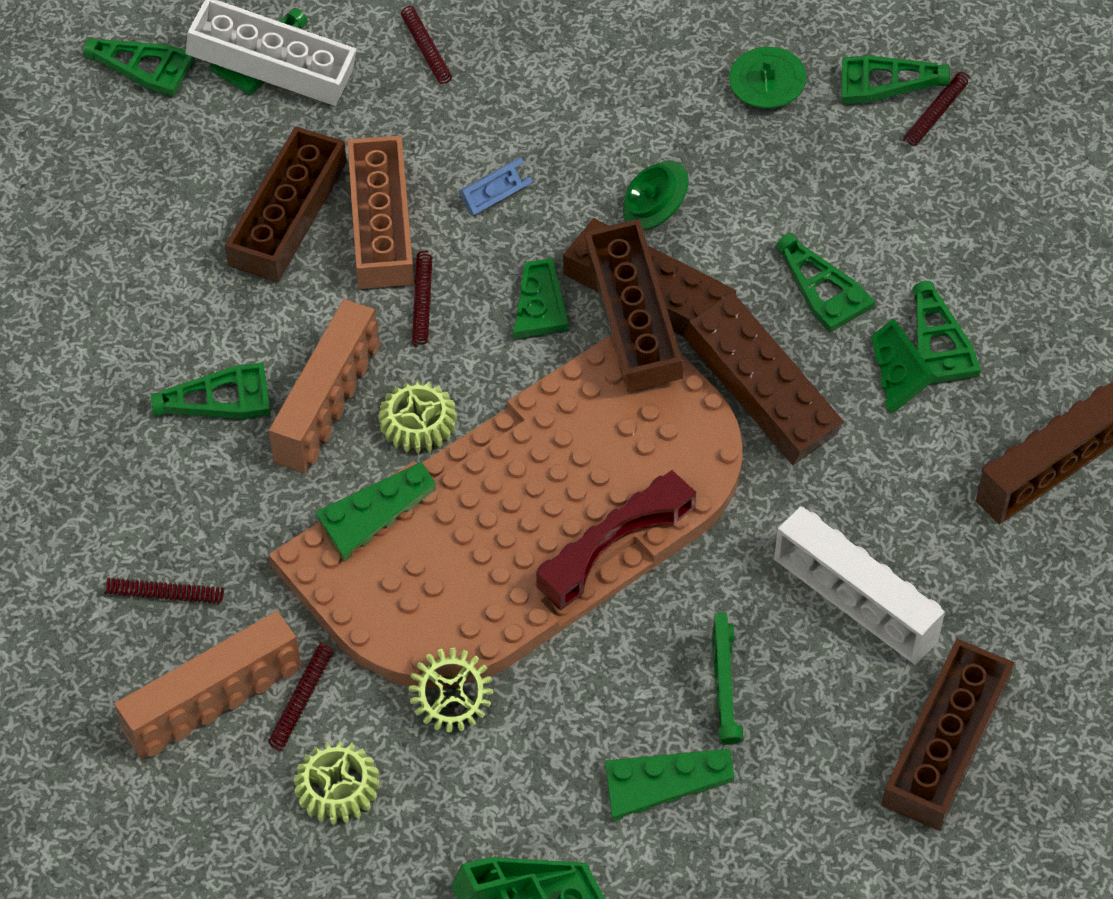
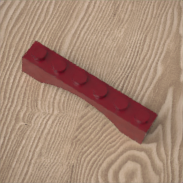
[536,470,696,611]

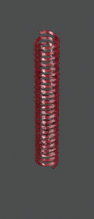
[401,6,452,84]
[903,72,971,146]
[412,250,433,347]
[104,577,224,604]
[268,642,334,751]

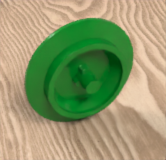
[729,47,806,109]
[623,161,689,231]

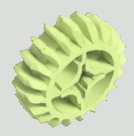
[378,380,457,455]
[409,648,493,732]
[294,740,380,825]

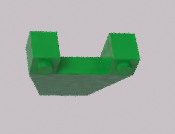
[451,857,605,899]

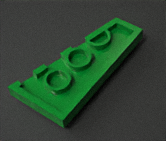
[316,462,436,562]
[605,749,734,822]

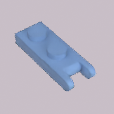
[459,157,533,215]

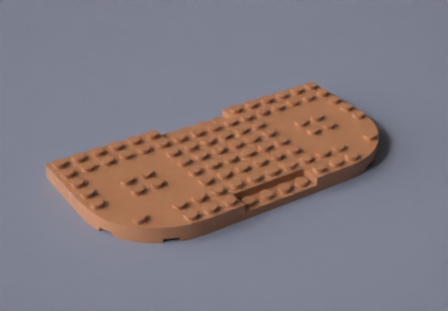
[269,335,742,689]

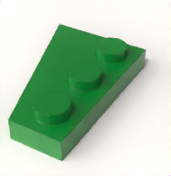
[513,258,569,339]
[871,318,937,413]

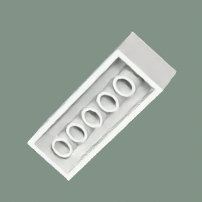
[186,0,357,106]
[774,506,945,665]

